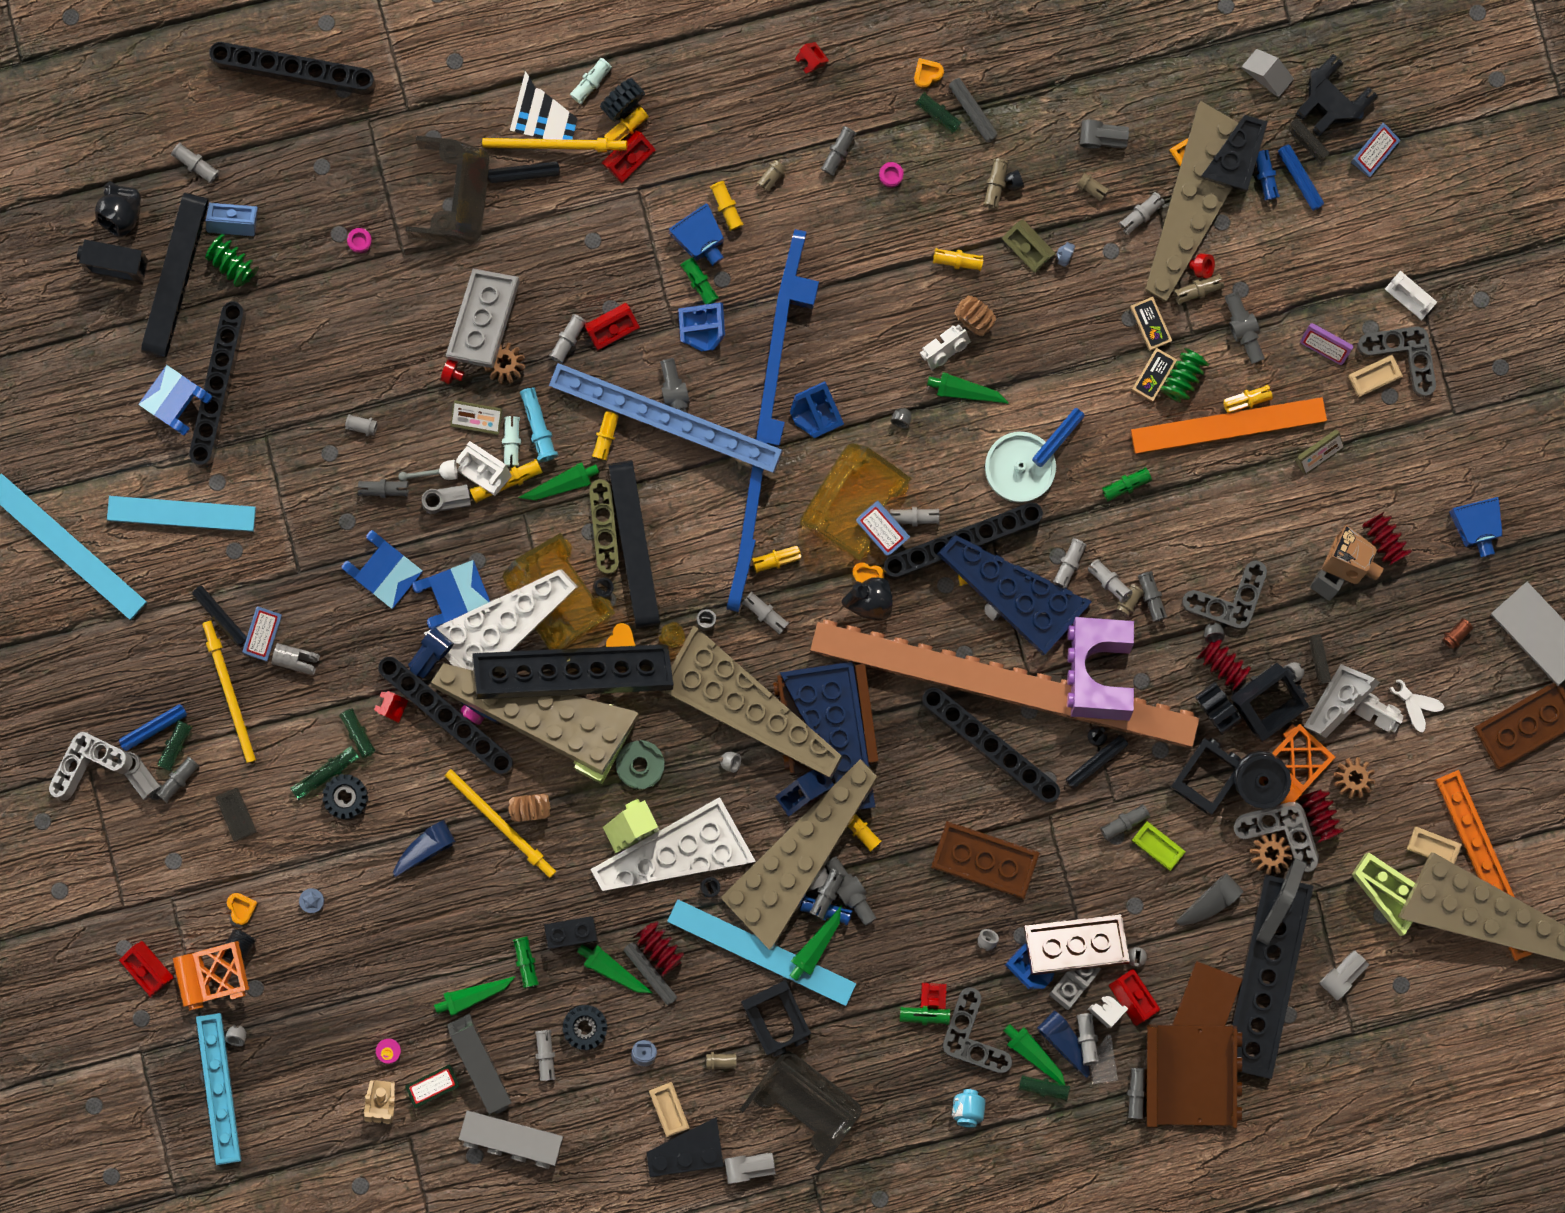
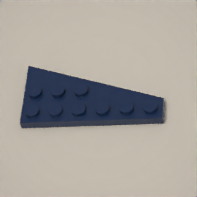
[938,535,1092,655]
[779,662,876,810]

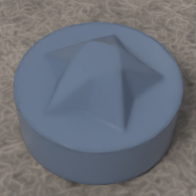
[1056,242,1075,267]
[299,888,325,913]
[631,1040,657,1066]

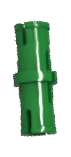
[680,257,719,305]
[1102,467,1152,502]
[513,936,539,988]
[900,1006,950,1026]

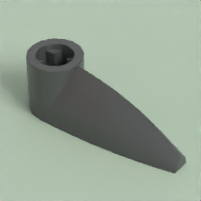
[1176,873,1243,926]

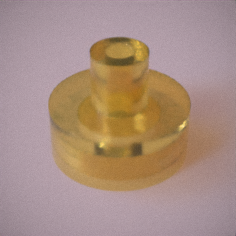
[659,622,685,648]

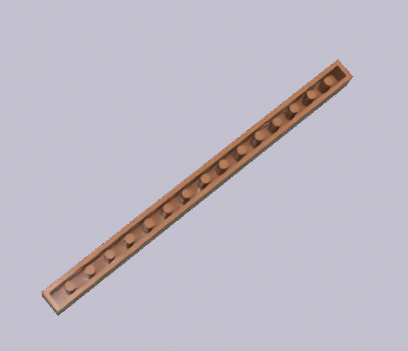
[810,619,1199,748]

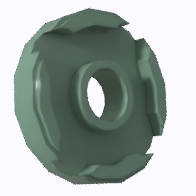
[616,740,664,789]

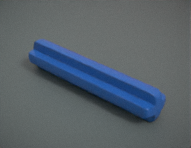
[1278,144,1324,211]
[1032,408,1085,467]
[119,704,187,751]

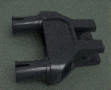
[1295,54,1378,137]

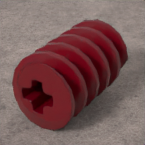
[1362,512,1412,566]
[1196,639,1251,691]
[1299,789,1344,844]
[632,921,684,977]

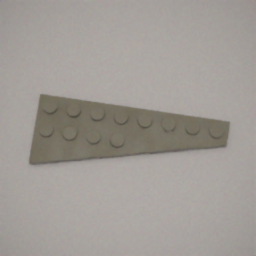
[1145,101,1238,303]
[662,626,843,779]
[431,663,638,775]
[721,759,879,950]
[1398,852,1565,961]

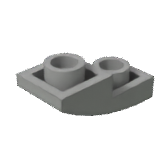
[1049,968,1101,1010]

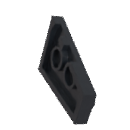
[1200,115,1268,192]
[646,1117,724,1177]

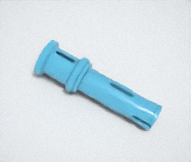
[520,388,559,462]

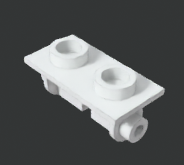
[1385,271,1437,321]
[920,324,971,370]
[1354,693,1404,733]

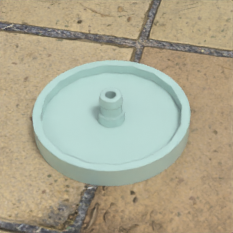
[985,432,1056,503]

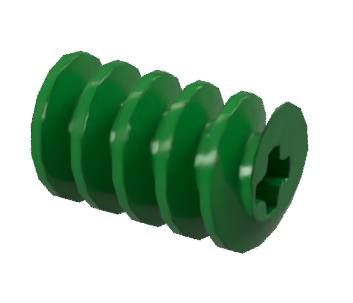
[205,234,259,287]
[1160,348,1210,403]

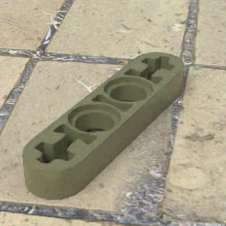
[589,479,619,575]

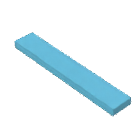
[107,496,256,532]
[196,1013,242,1165]

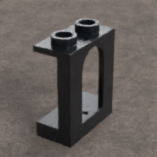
[741,980,811,1058]

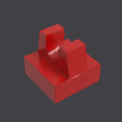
[795,42,829,74]
[374,691,408,723]
[921,983,947,1009]

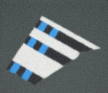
[510,71,578,140]

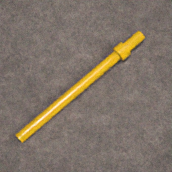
[482,138,627,153]
[202,621,256,763]
[445,769,557,878]

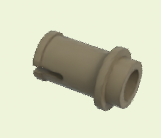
[757,160,786,192]
[1077,173,1109,201]
[1116,584,1144,617]
[706,1052,737,1072]

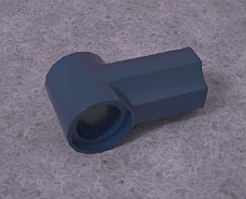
[408,627,454,678]

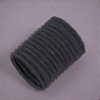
[222,927,257,963]

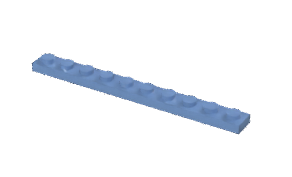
[549,363,783,473]

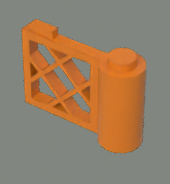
[1259,724,1335,805]
[173,941,249,1011]

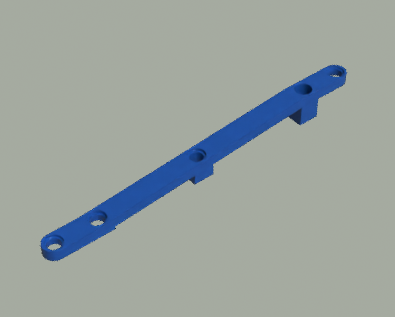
[727,229,819,612]

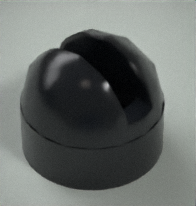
[1005,169,1024,191]
[593,577,614,597]
[1087,726,1107,746]
[700,877,721,898]

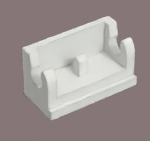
[456,441,512,496]
[1088,996,1128,1028]

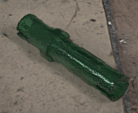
[290,746,360,801]

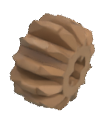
[955,295,996,336]
[485,343,525,384]
[1333,757,1375,799]
[508,794,551,822]
[1249,833,1292,875]

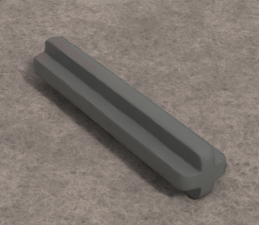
[949,78,997,142]
[624,942,677,1005]

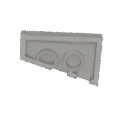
[1304,664,1380,738]

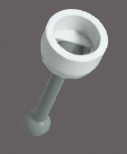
[398,460,458,481]

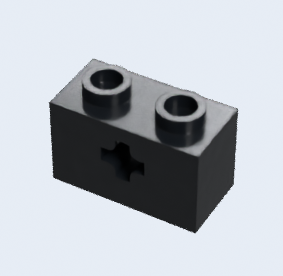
[544,916,598,950]

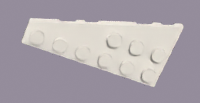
[424,569,578,670]
[590,797,756,891]

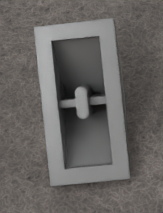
[1241,49,1294,98]

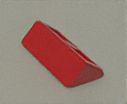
[602,130,656,183]
[584,303,640,351]
[119,941,173,997]
[1109,968,1161,1026]

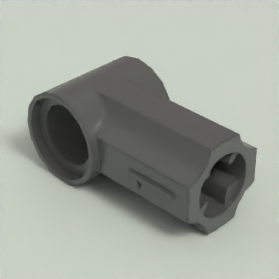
[1080,120,1129,149]

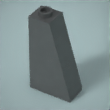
[447,1013,511,1114]

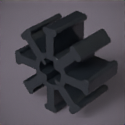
[1195,682,1243,735]

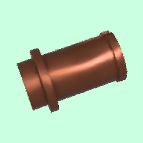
[1442,618,1474,649]

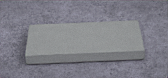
[446,269,520,368]
[1491,582,1565,686]

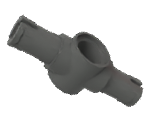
[1225,291,1265,364]
[660,358,690,413]
[825,856,877,926]

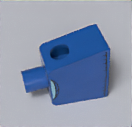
[669,203,724,266]
[1449,497,1502,558]

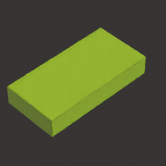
[1131,821,1186,871]

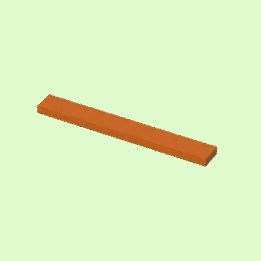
[1131,397,1327,454]
[1435,770,1533,961]

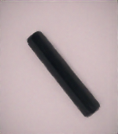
[488,162,560,183]
[192,585,247,646]
[1066,735,1128,789]

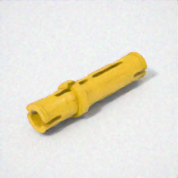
[470,459,543,503]

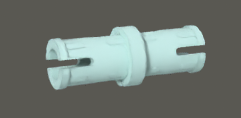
[570,58,612,104]
[502,416,521,467]

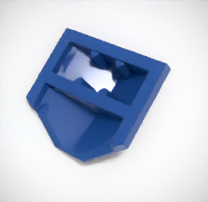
[678,302,725,351]
[790,381,844,438]
[1005,942,1054,989]

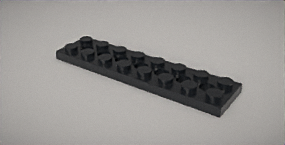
[472,644,674,700]
[1232,875,1314,1079]

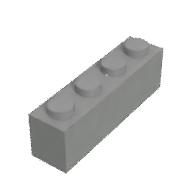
[459,1110,564,1169]

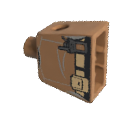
[1322,525,1384,584]

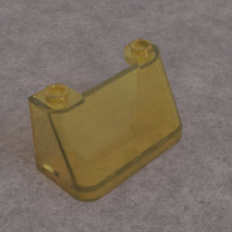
[800,443,912,561]
[503,533,615,650]

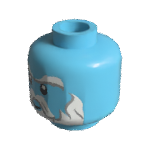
[952,1089,986,1128]

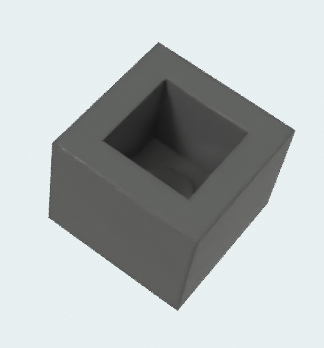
[1310,568,1345,601]

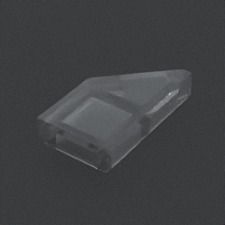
[1090,1035,1118,1084]

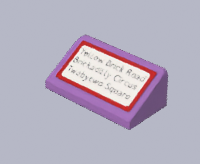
[1300,323,1353,365]

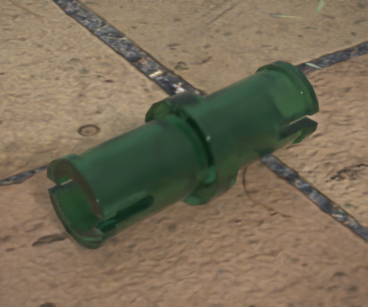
[915,92,962,134]
[339,708,376,759]
[157,720,193,771]
[1019,1075,1070,1101]

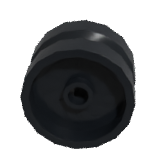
[1233,751,1292,809]

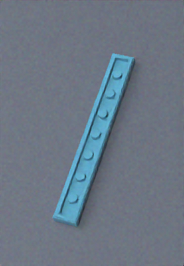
[0,473,148,620]
[667,900,856,1006]

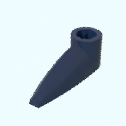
[393,820,456,877]
[1037,1011,1090,1078]

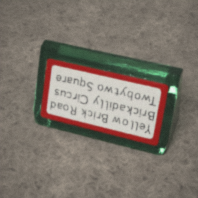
[405,1064,461,1108]

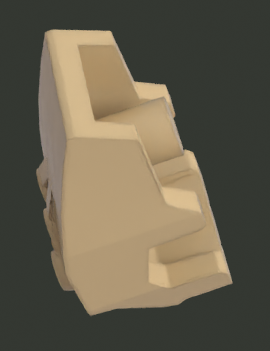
[364,1080,395,1124]

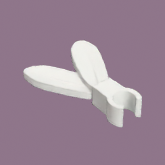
[1389,680,1444,732]

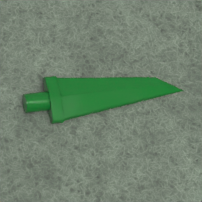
[927,372,1010,404]
[518,462,600,500]
[789,907,841,981]
[577,944,653,993]
[434,976,516,1017]
[1003,1024,1066,1089]

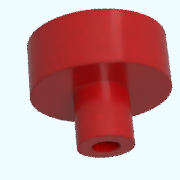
[1189,253,1215,278]
[440,360,465,384]

